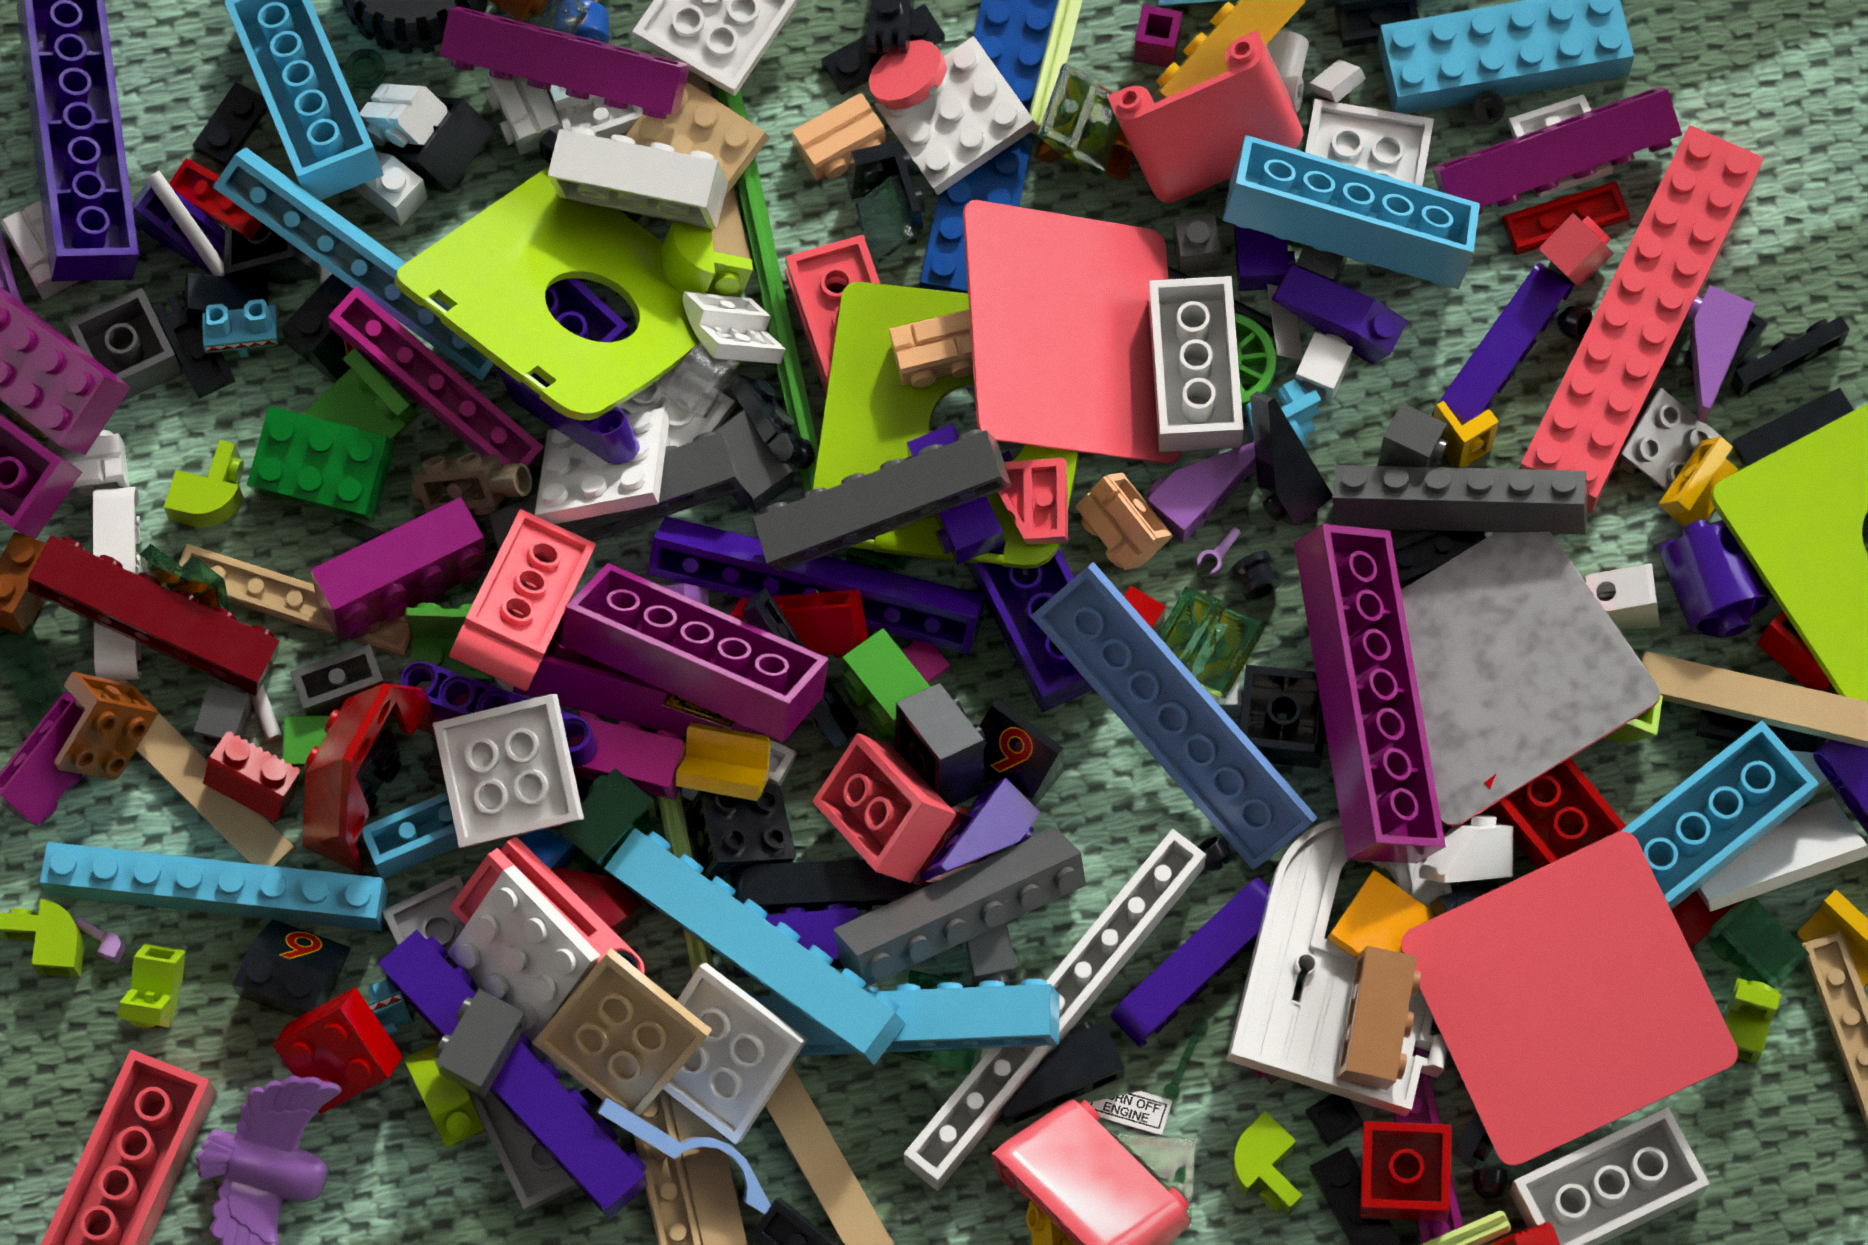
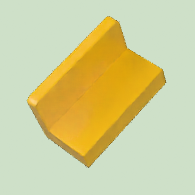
[1433,401,1499,468]
[1658,437,1739,527]
[675,723,771,801]
[1797,889,1868,988]

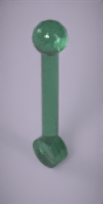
[1163,1017,1208,1100]

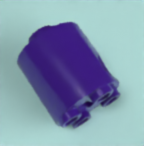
[1657,520,1769,638]

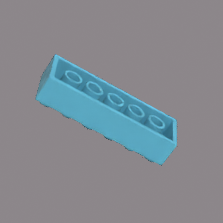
[224,0,384,201]
[1377,0,1634,114]
[1223,135,1480,290]
[1620,720,1819,910]

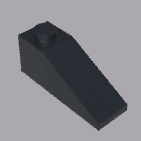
[1250,391,1333,526]
[1003,1022,1125,1128]

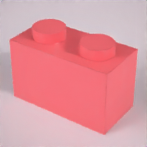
[1538,213,1614,288]

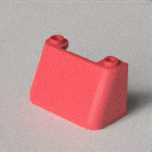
[1108,30,1303,203]
[991,1098,1191,1245]

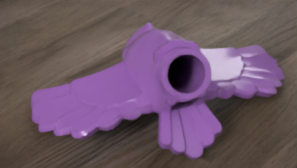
[196,1075,341,1245]

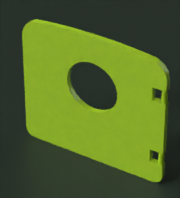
[394,166,719,420]
[813,282,1078,569]
[1711,403,1868,702]

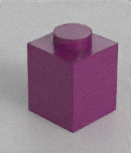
[1134,5,1182,68]

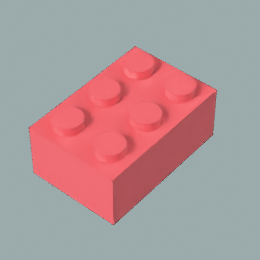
[812,733,956,883]

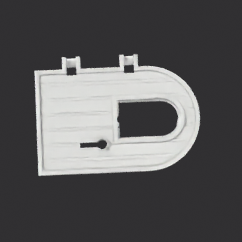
[1226,818,1452,1116]

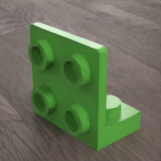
[305,348,419,440]
[405,603,494,683]

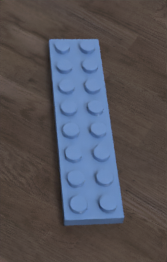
[1030,562,1317,871]

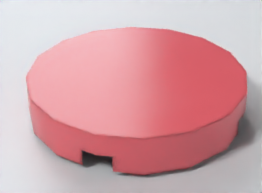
[868,40,947,110]

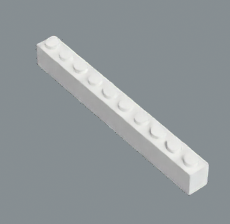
[904,828,1206,1191]

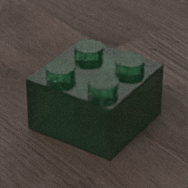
[558,768,658,876]

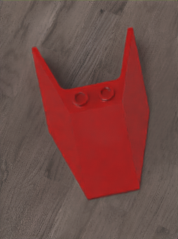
[302,683,435,874]

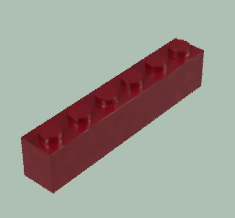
[28,535,280,696]

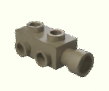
[412,452,532,515]

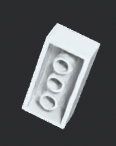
[547,127,728,230]
[1148,276,1243,452]
[1509,1107,1710,1245]

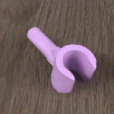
[1197,527,1241,577]
[75,917,126,963]

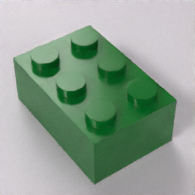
[247,406,396,522]

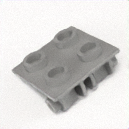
[1620,388,1722,491]

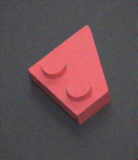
[998,458,1068,545]

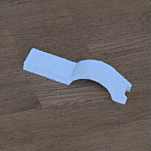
[597,1097,771,1214]

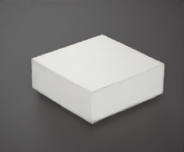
[1309,59,1366,102]

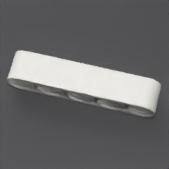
[93,487,142,681]

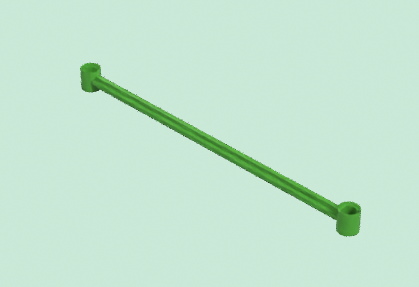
[715,85,819,493]

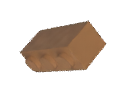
[1336,945,1421,1090]

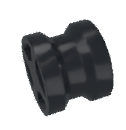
[1231,550,1283,600]

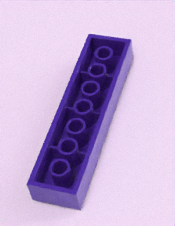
[17,0,139,282]

